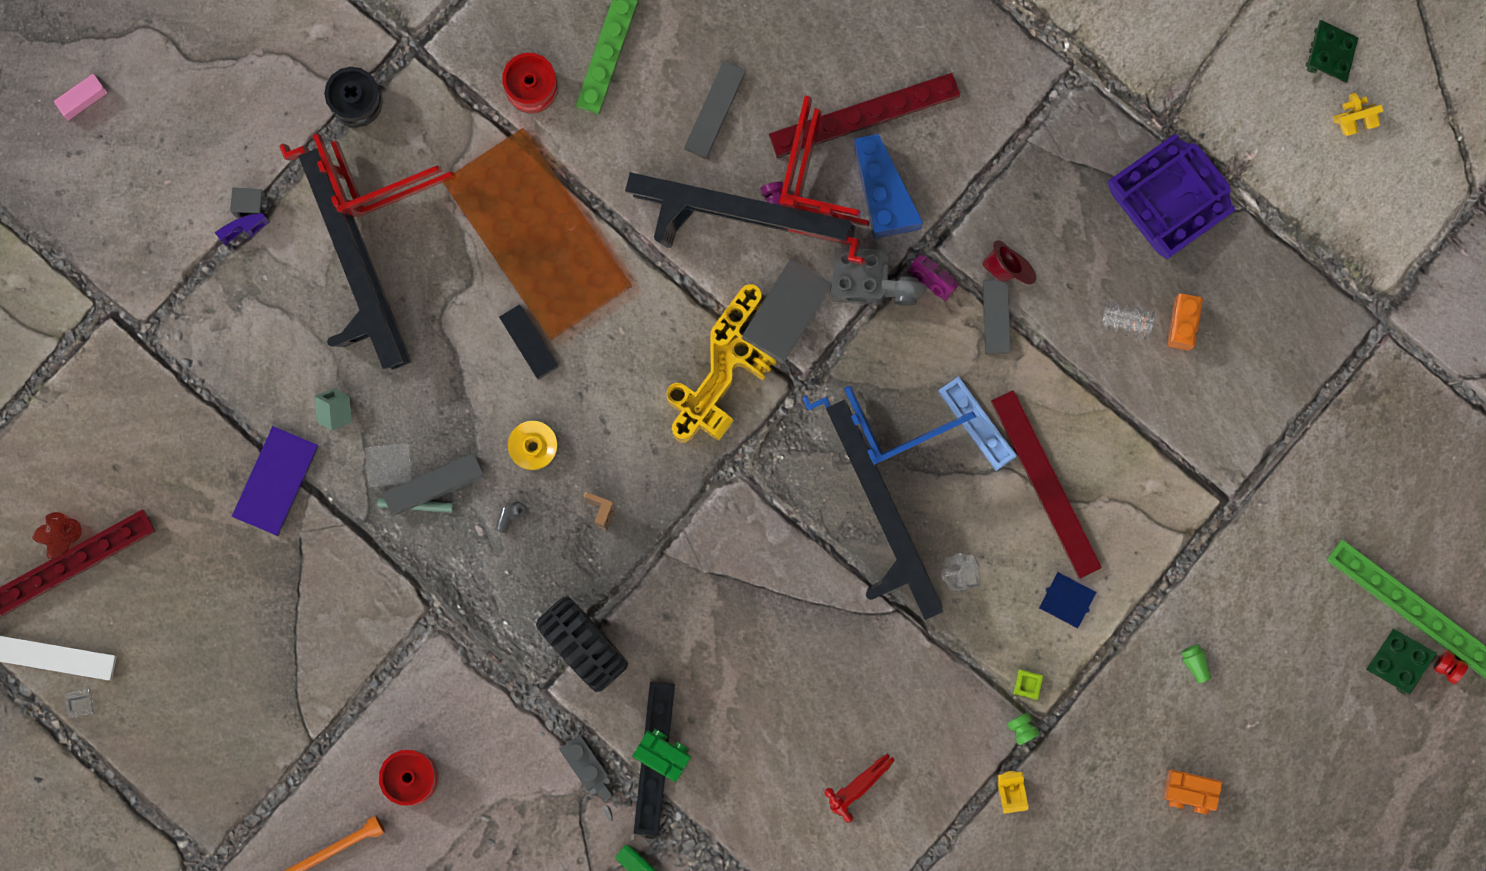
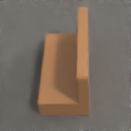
[583,492,616,531]

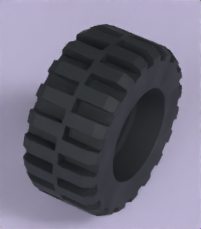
[536,596,628,692]

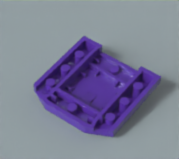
[1107,134,1235,260]

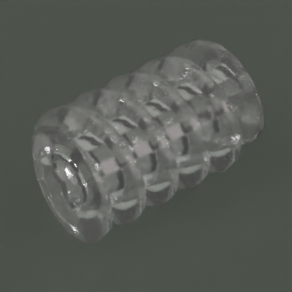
[1101,301,1155,340]

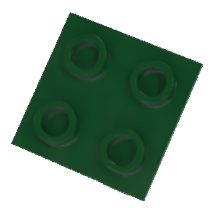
[1305,20,1358,83]
[1366,629,1437,695]

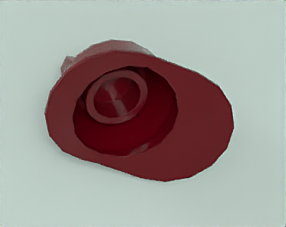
[982,240,1036,285]

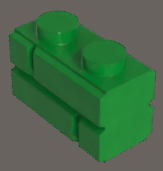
[632,729,692,783]

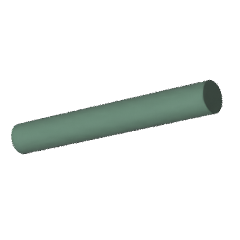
[377,498,453,513]

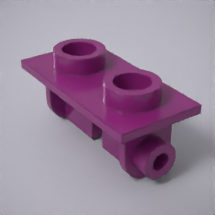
[907,254,959,302]

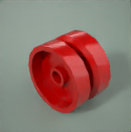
[502,53,558,113]
[379,750,438,806]

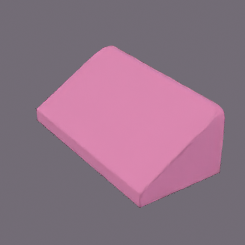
[54,73,107,121]

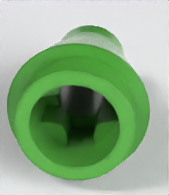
[1181,644,1212,684]

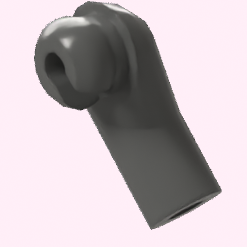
[495,502,526,533]

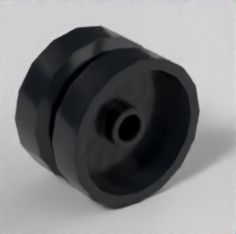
[324,66,383,128]

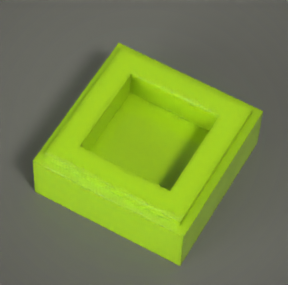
[1013,669,1044,700]

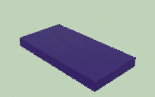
[231,426,319,536]

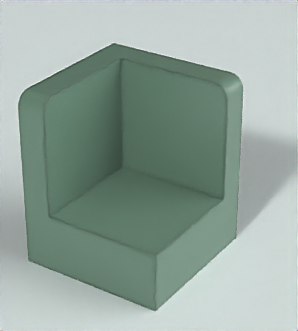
[314,388,351,430]

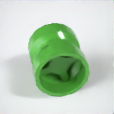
[1007,712,1041,746]

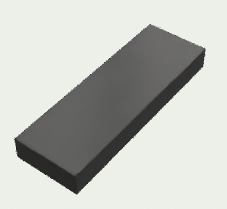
[983,280,1010,354]

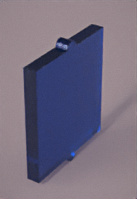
[1039,572,1097,629]

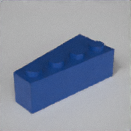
[854,134,923,239]

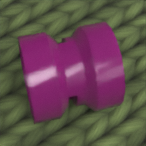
[760,181,784,205]

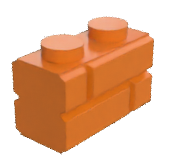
[1166,293,1203,351]
[1163,770,1222,815]

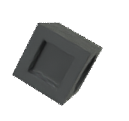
[230,187,269,217]

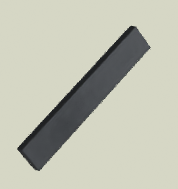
[633,682,675,836]

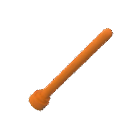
[284,815,385,871]

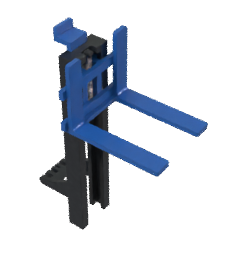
[802,386,976,620]

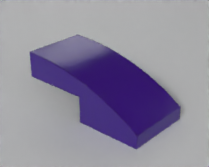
[215,213,270,246]

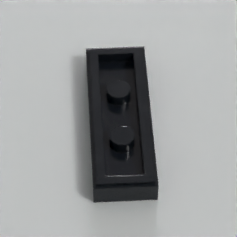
[499,304,558,380]

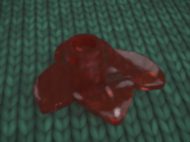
[32,512,82,559]

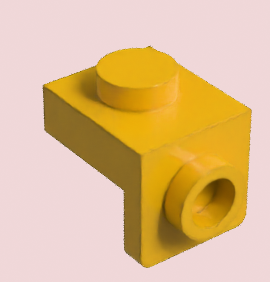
[998,771,1029,814]

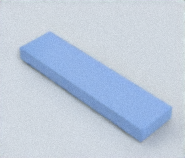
[938,376,1017,471]

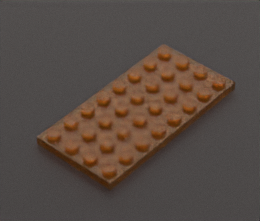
[443,128,632,341]

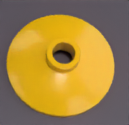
[508,421,557,470]

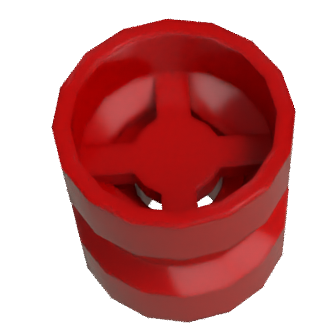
[1433,650,1469,685]

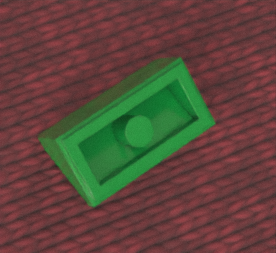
[615,844,657,871]

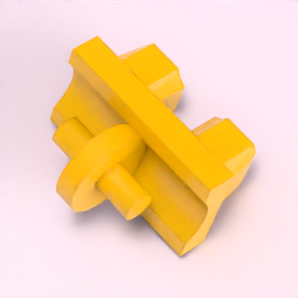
[1332,92,1383,136]

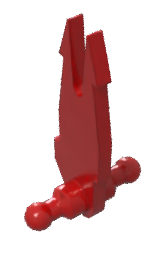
[824,754,895,823]

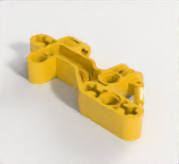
[666,284,777,443]

